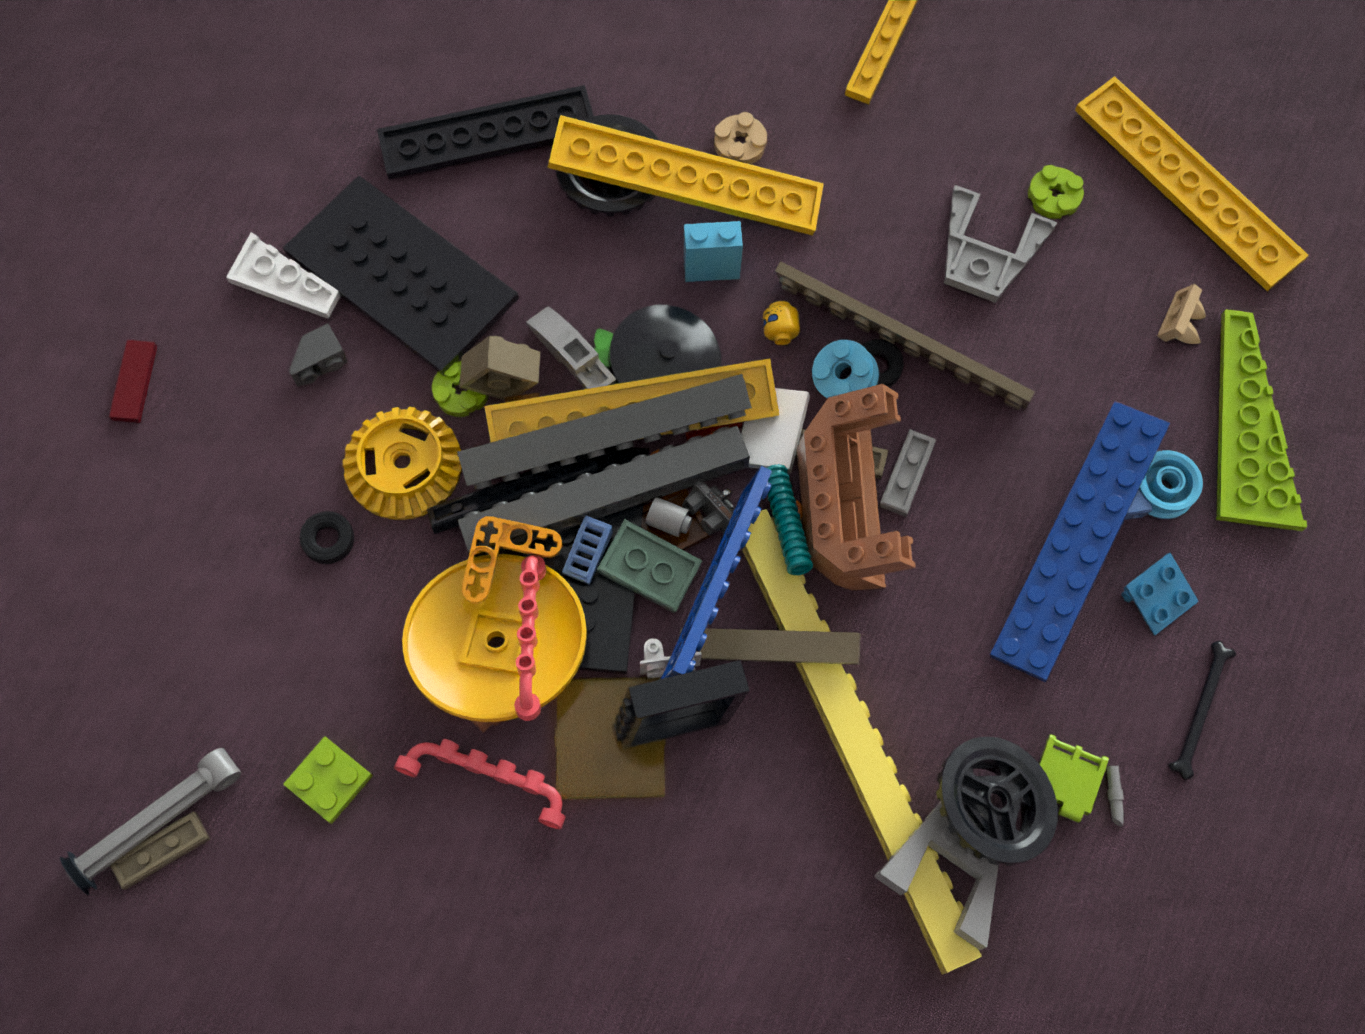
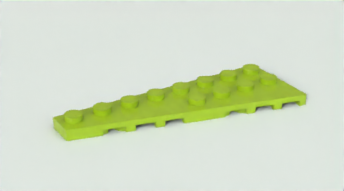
[1216,309,1307,531]

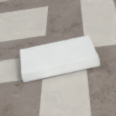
[741,388,810,473]

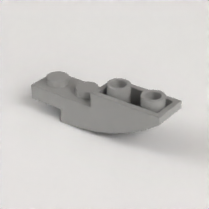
[526,306,616,389]

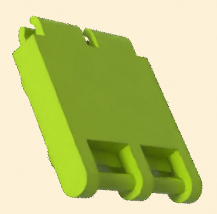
[1039,734,1109,823]

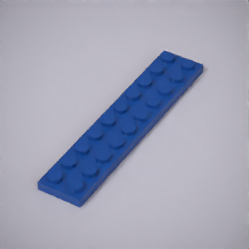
[990,401,1170,682]

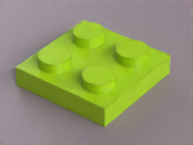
[283,736,373,824]

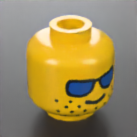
[763,301,800,345]

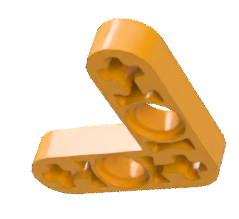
[462,516,562,604]

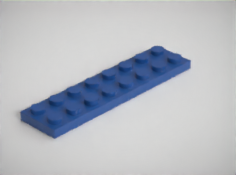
[661,466,772,679]

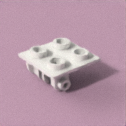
[640,639,702,678]

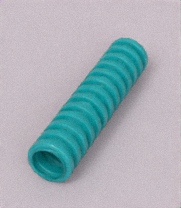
[767,464,813,575]

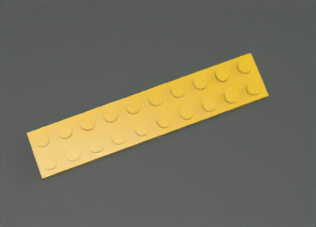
[1075,76,1309,291]
[548,115,824,236]
[484,358,779,442]

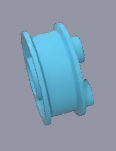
[812,340,879,399]
[1139,450,1203,519]

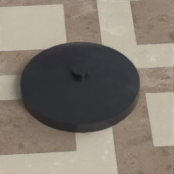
[608,305,721,384]

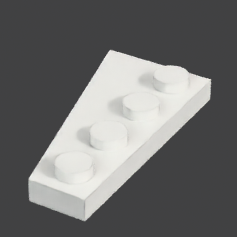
[226,232,341,319]

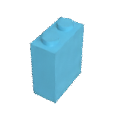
[683,221,743,282]

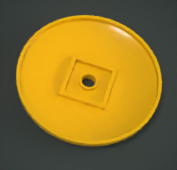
[402,554,587,722]

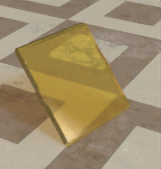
[554,677,666,799]

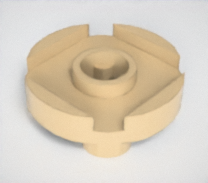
[714,112,767,164]

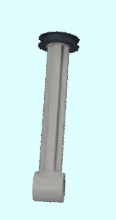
[59,748,241,895]

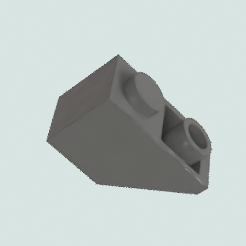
[289,323,348,387]

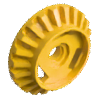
[343,407,462,520]

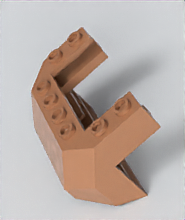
[797,384,916,590]

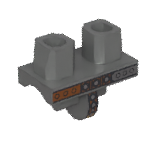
[682,479,734,536]

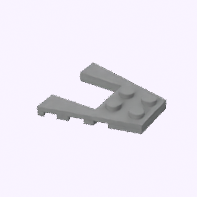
[944,185,1057,303]
[874,801,999,950]

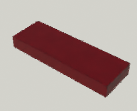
[109,340,158,423]

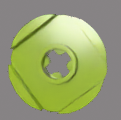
[1028,165,1084,219]
[432,361,489,417]

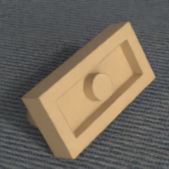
[1157,284,1206,344]

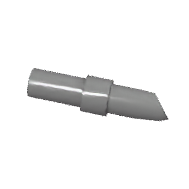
[1106,766,1124,827]

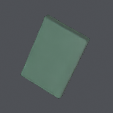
[596,519,702,614]

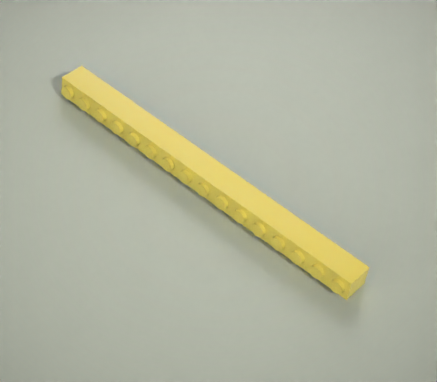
[741,509,982,975]

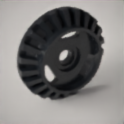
[555,114,659,217]
[936,737,1058,866]

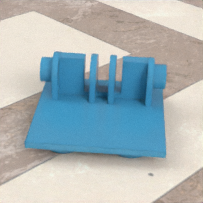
[1121,553,1199,635]

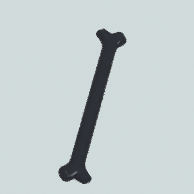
[1168,640,1236,780]

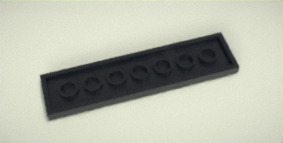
[377,85,593,180]

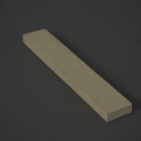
[680,628,861,665]

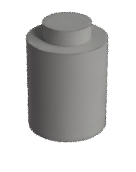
[645,497,692,537]

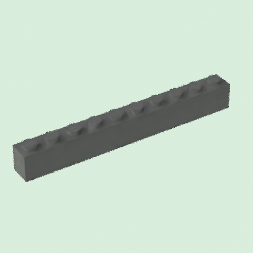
[457,374,752,490]
[458,426,750,557]

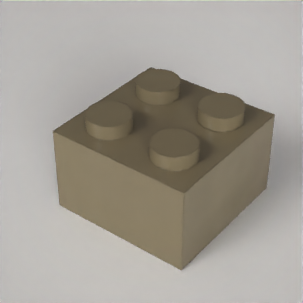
[460,336,540,402]

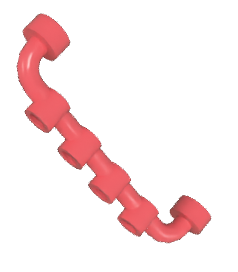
[514,555,546,721]
[394,739,566,830]

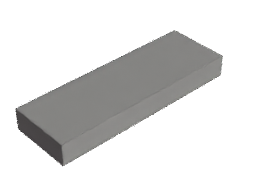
[879,429,936,517]

